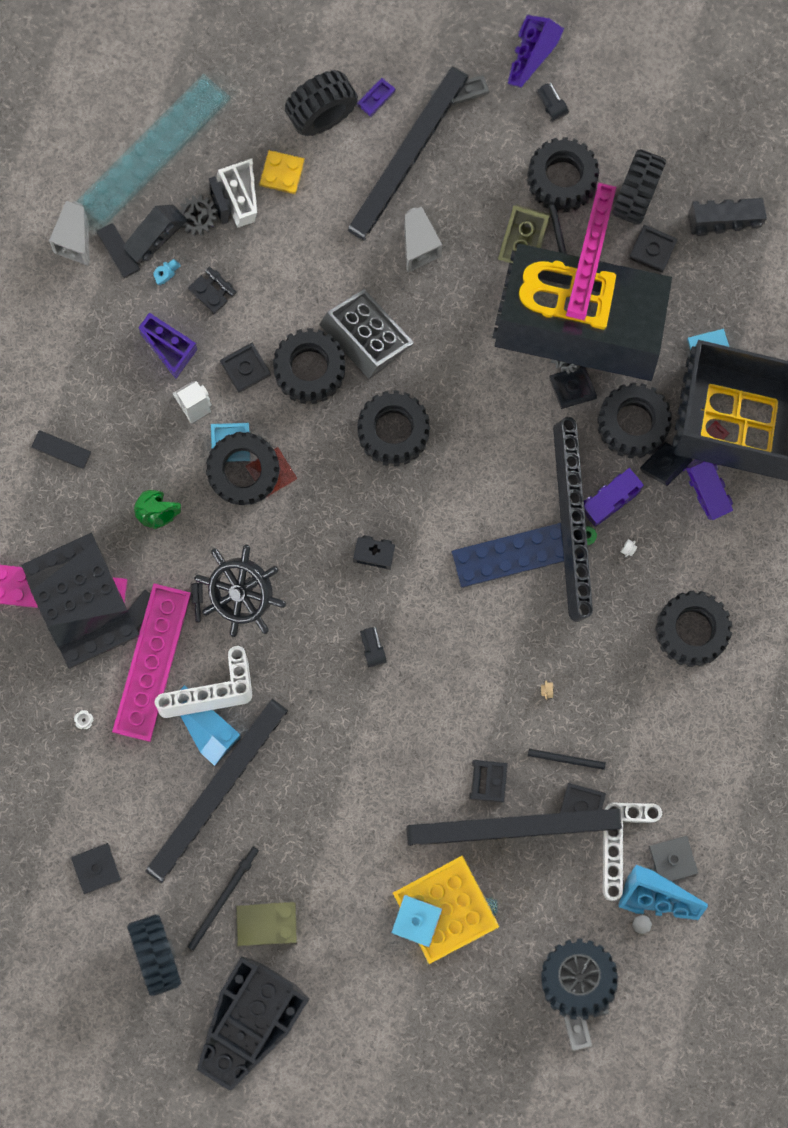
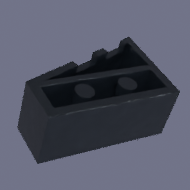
[122,204,188,262]

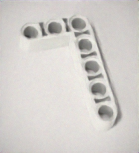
[155,646,252,718]
[603,803,662,901]

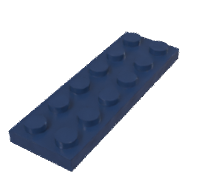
[451,523,564,588]

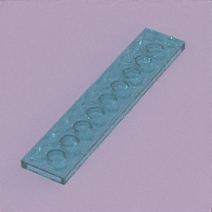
[76,74,230,227]

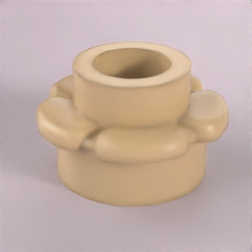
[541,681,553,700]

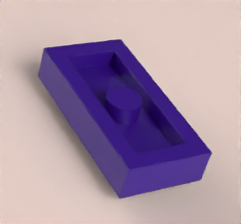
[357,78,396,117]

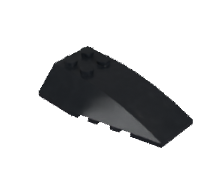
[197,956,309,1091]

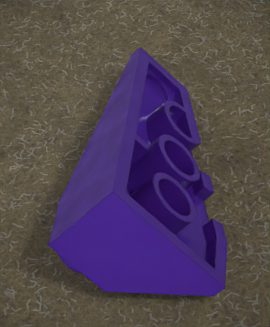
[508,15,564,87]

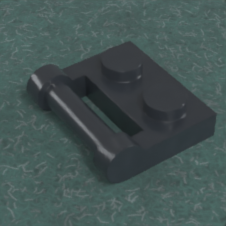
[469,760,508,803]

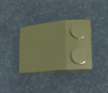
[498,204,551,263]
[236,902,297,946]

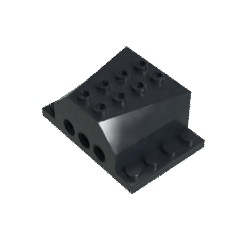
[21,532,140,669]

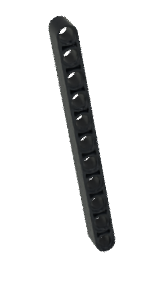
[348,66,469,241]
[553,416,593,622]
[145,699,288,883]
[406,809,622,846]

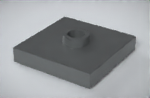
[649,836,698,881]

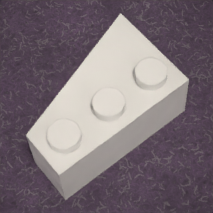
[216,159,257,227]
[172,381,211,424]

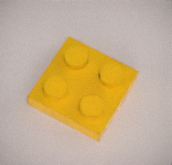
[260,150,305,194]

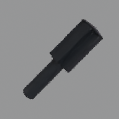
[191,583,203,623]

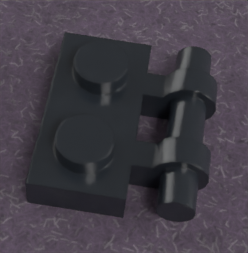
[188,267,237,315]

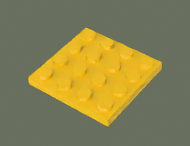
[393,856,500,964]

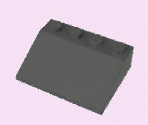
[319,289,414,379]

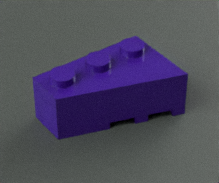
[683,459,733,520]
[584,467,644,527]

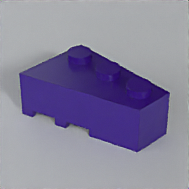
[138,313,198,379]

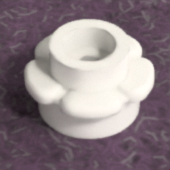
[621,539,637,557]
[74,710,93,729]

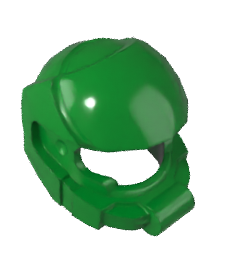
[134,490,181,529]

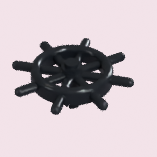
[194,544,286,637]

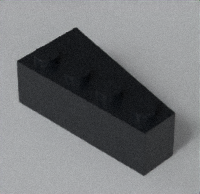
[688,198,767,237]

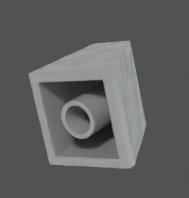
[49,201,90,265]
[404,206,442,272]

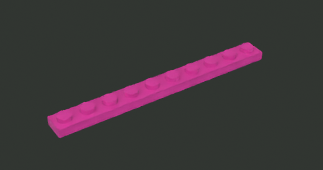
[566,182,616,321]

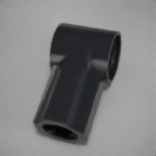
[537,83,569,122]
[360,627,387,668]

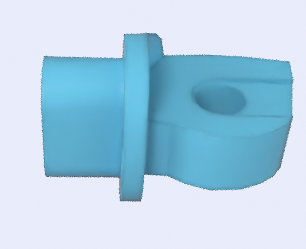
[153,259,180,285]

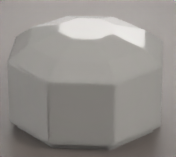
[632,915,652,935]

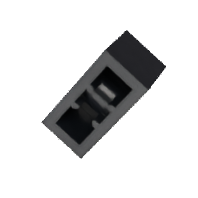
[353,535,395,570]

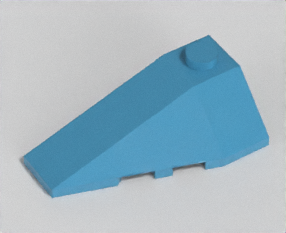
[181,685,241,766]
[619,865,708,920]

